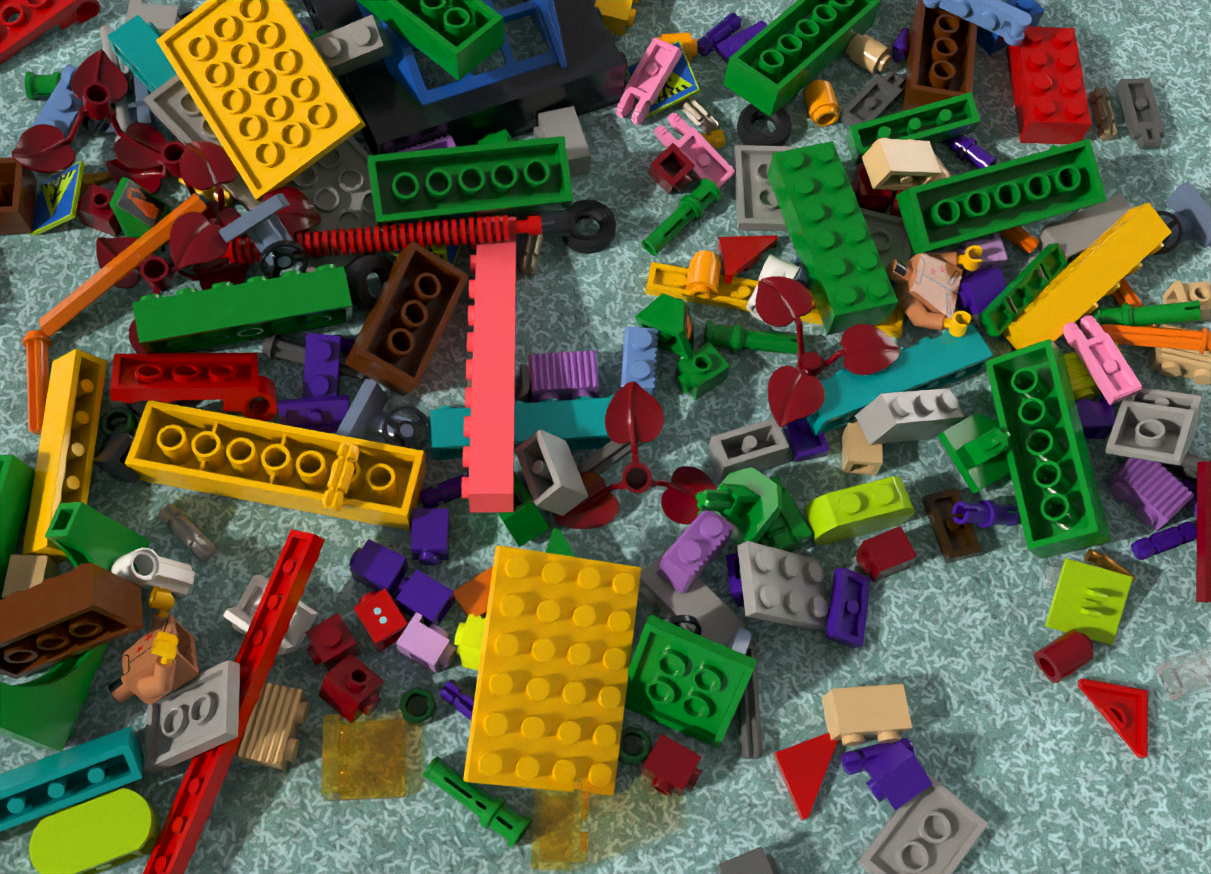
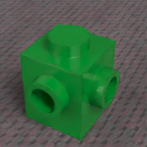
[675,342,730,400]

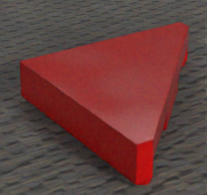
[718,235,778,284]
[1077,678,1148,759]
[774,732,838,821]

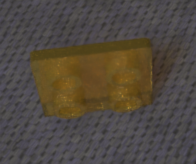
[321,714,406,802]
[531,780,590,872]

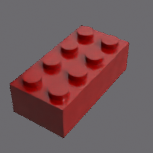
[1006,26,1092,144]

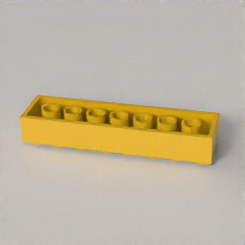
[125,401,427,531]

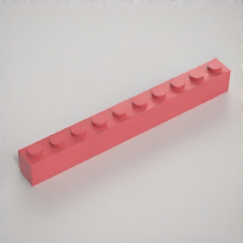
[462,217,517,513]

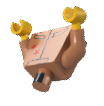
[885,245,983,337]
[109,586,199,704]

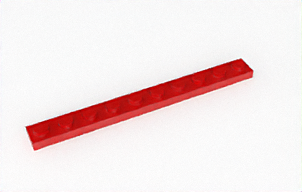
[143,529,325,874]

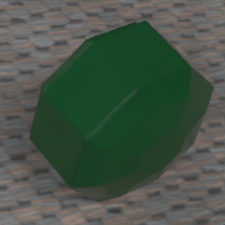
[100,408,138,438]
[399,687,438,727]
[618,726,651,766]

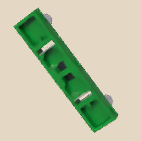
[969,243,1068,337]

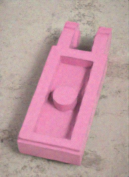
[616,38,682,125]
[654,112,736,193]
[1063,315,1143,405]

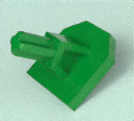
[937,413,1011,494]
[696,467,782,545]

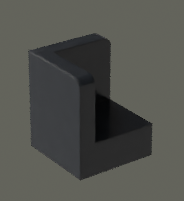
[93,432,140,483]

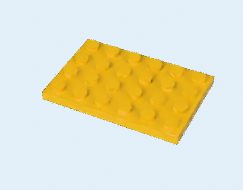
[156,0,366,202]
[463,545,642,796]

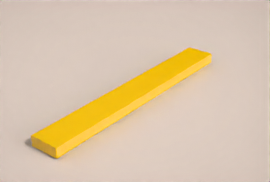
[645,262,904,339]

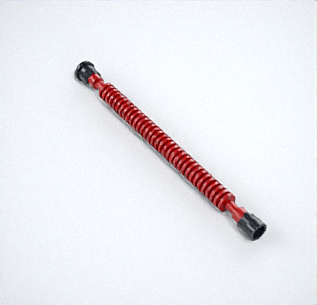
[161,209,569,269]

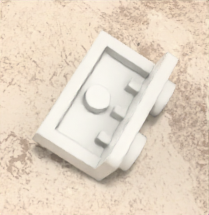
[223,575,318,655]

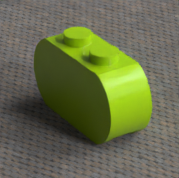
[803,476,915,546]
[29,787,160,874]

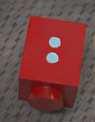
[353,588,408,652]

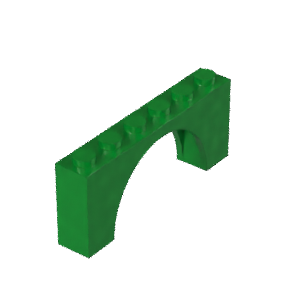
[0,502,151,752]

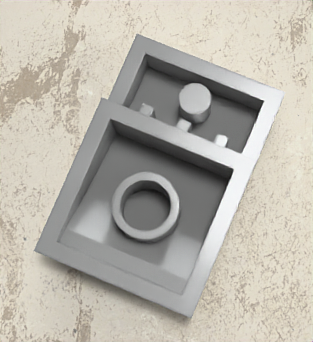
[1105,388,1202,465]

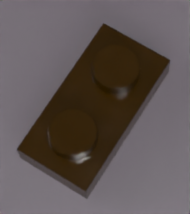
[922,488,982,564]

